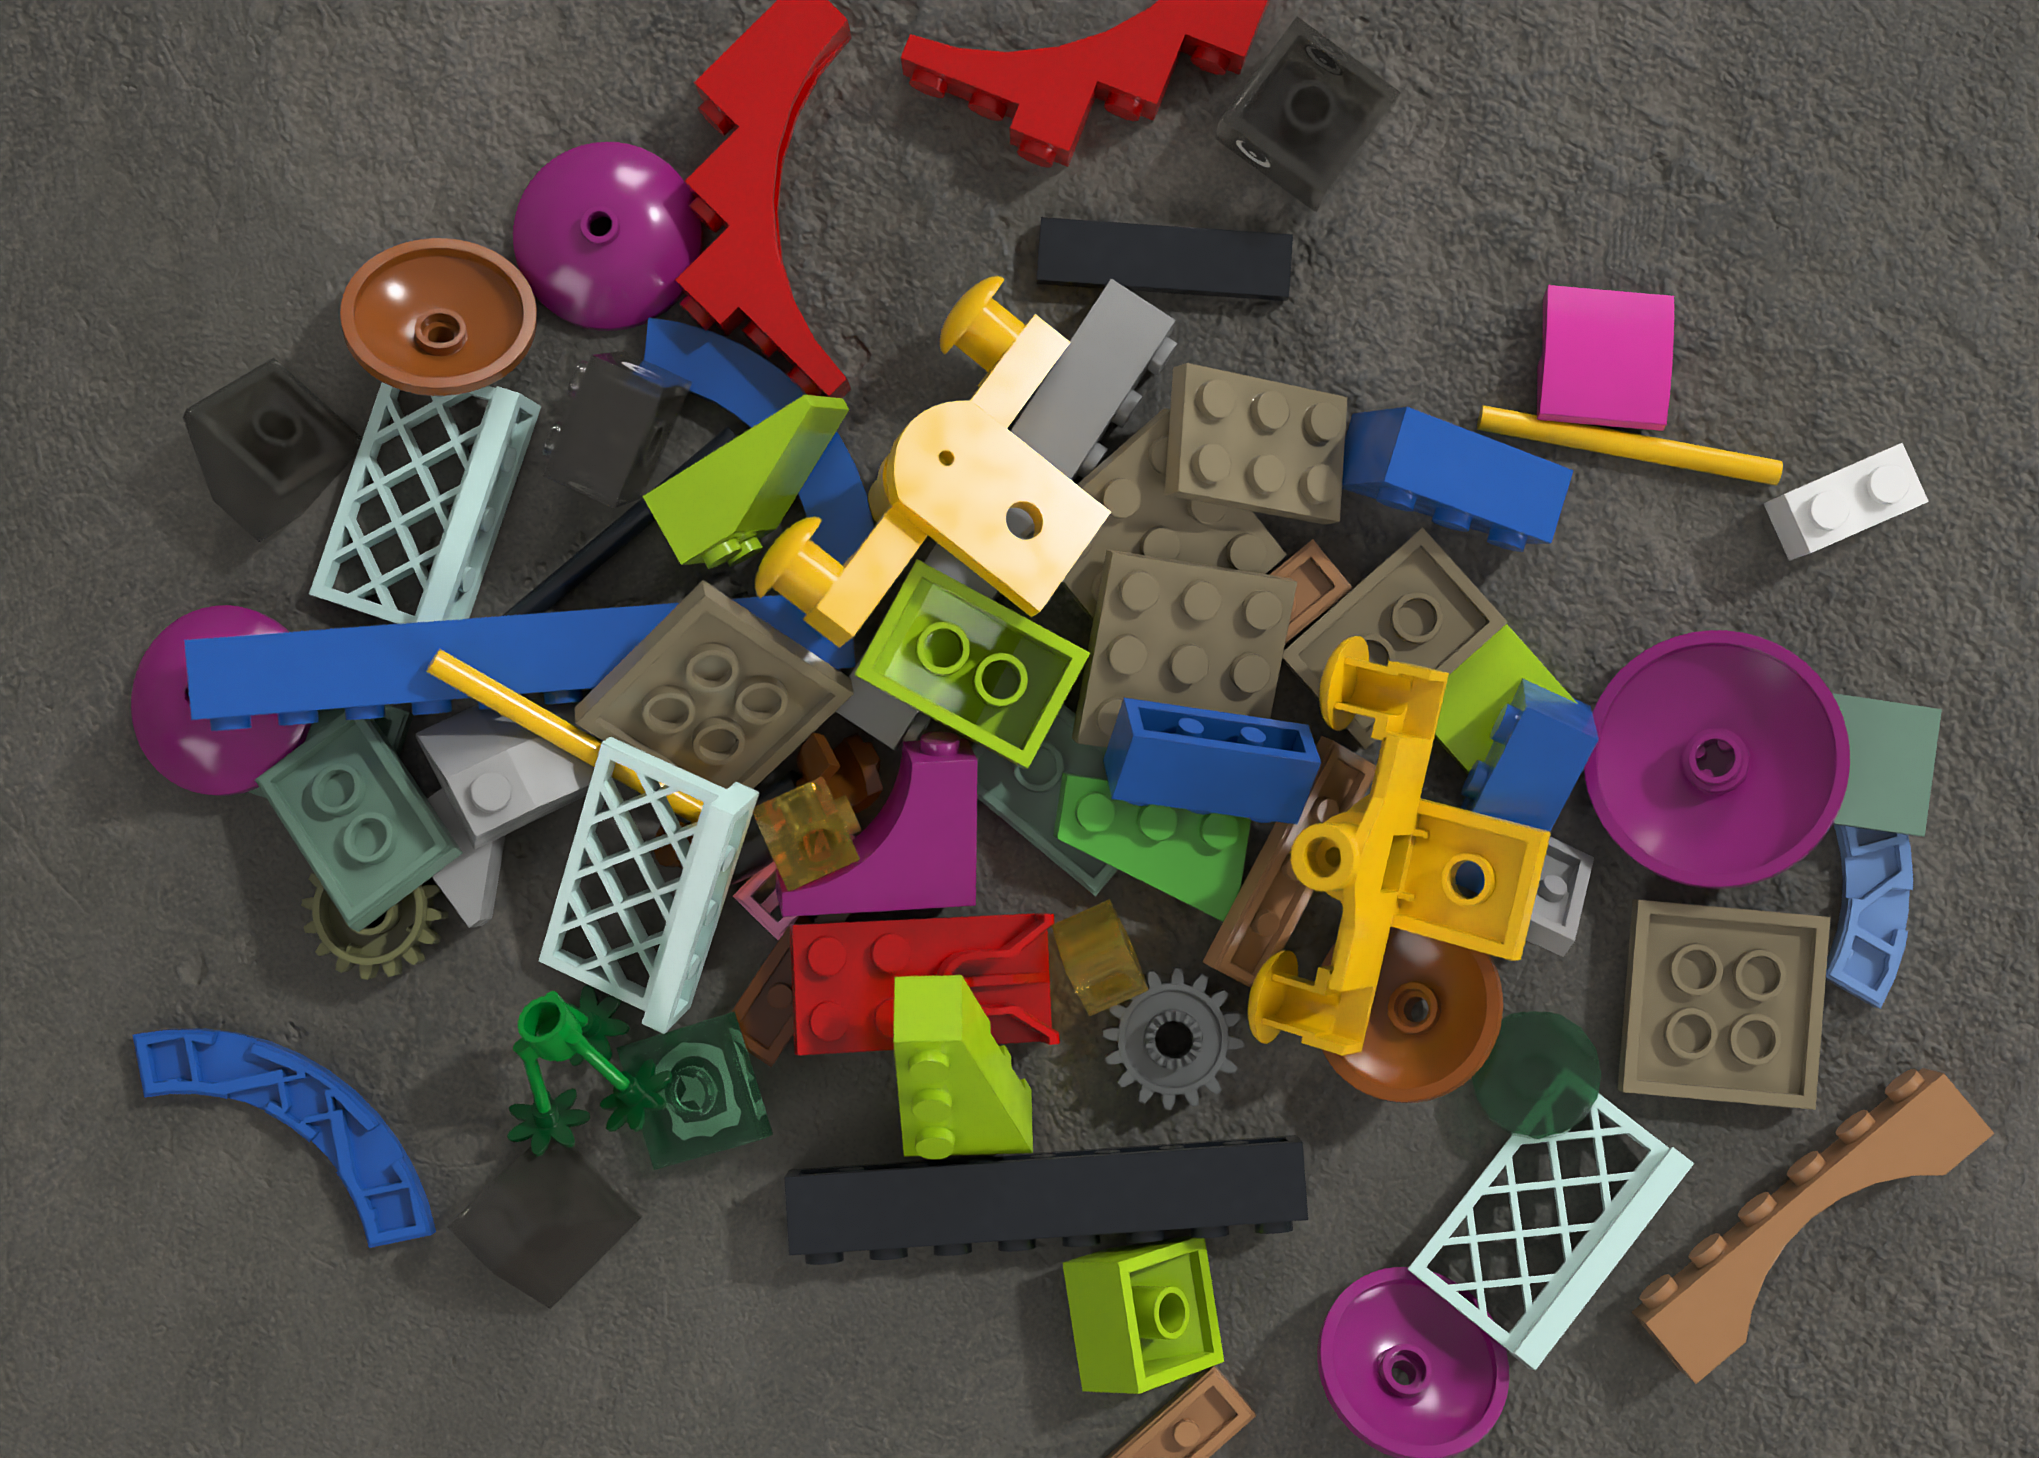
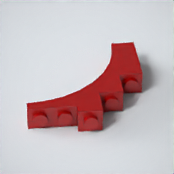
[675,0,852,398]
[900,0,1270,168]

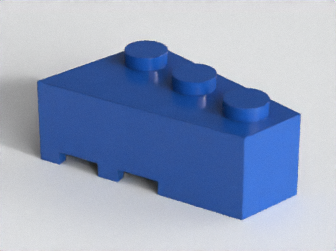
[1342,407,1574,552]
[1456,678,1599,894]

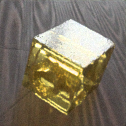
[753,776,861,892]
[1052,899,1149,1016]

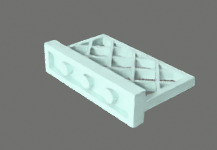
[309,382,541,624]
[539,737,759,1034]
[1407,1068,1694,1370]

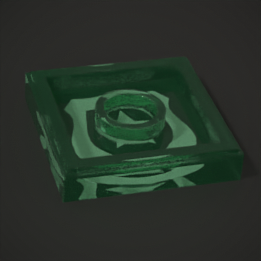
[616,1011,773,1170]

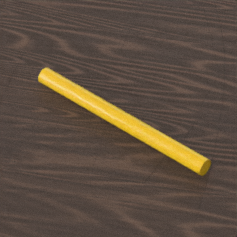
[1477,405,1783,486]
[426,649,704,823]

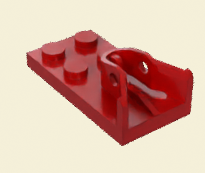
[790,913,1060,1056]

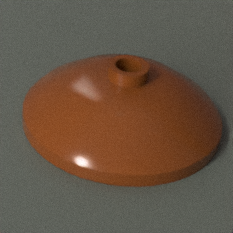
[340,238,537,396]
[1321,927,1503,1103]

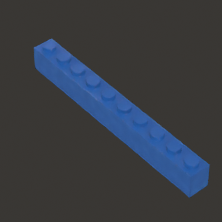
[184,595,855,731]

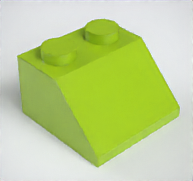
[1062,1235,1224,1394]

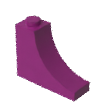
[775,732,978,917]

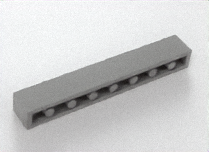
[835,279,1178,752]

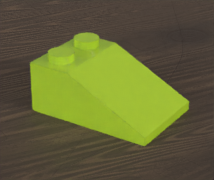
[643,395,849,569]
[854,559,1090,769]

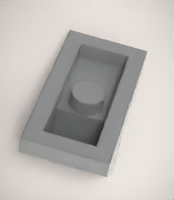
[1526,837,1594,957]

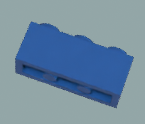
[1103,698,1321,825]

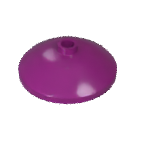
[513,142,703,331]
[131,605,312,796]
[1317,1267,1509,1458]

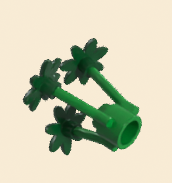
[507,984,673,1157]

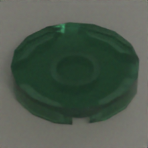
[1471,1011,1601,1140]

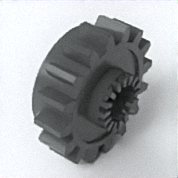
[1102,967,1244,1110]

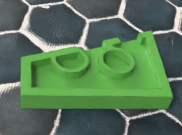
[1053,773,1251,922]

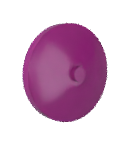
[1584,630,1850,889]

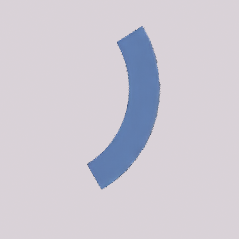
[1826,824,1913,1009]

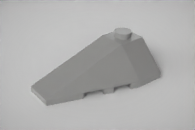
[416,691,617,850]

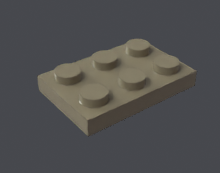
[1164,363,1348,525]
[1282,527,1508,750]

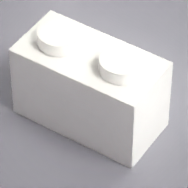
[1764,443,1929,561]

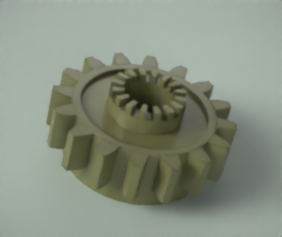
[301,873,449,979]

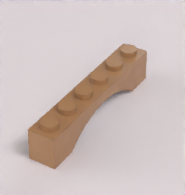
[1632,1068,1994,1384]

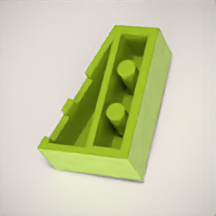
[894,975,1033,1159]

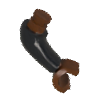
[654,733,883,885]

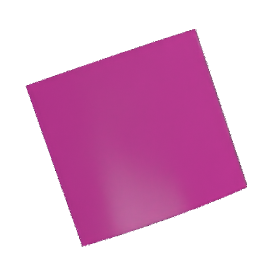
[1537,285,1674,431]

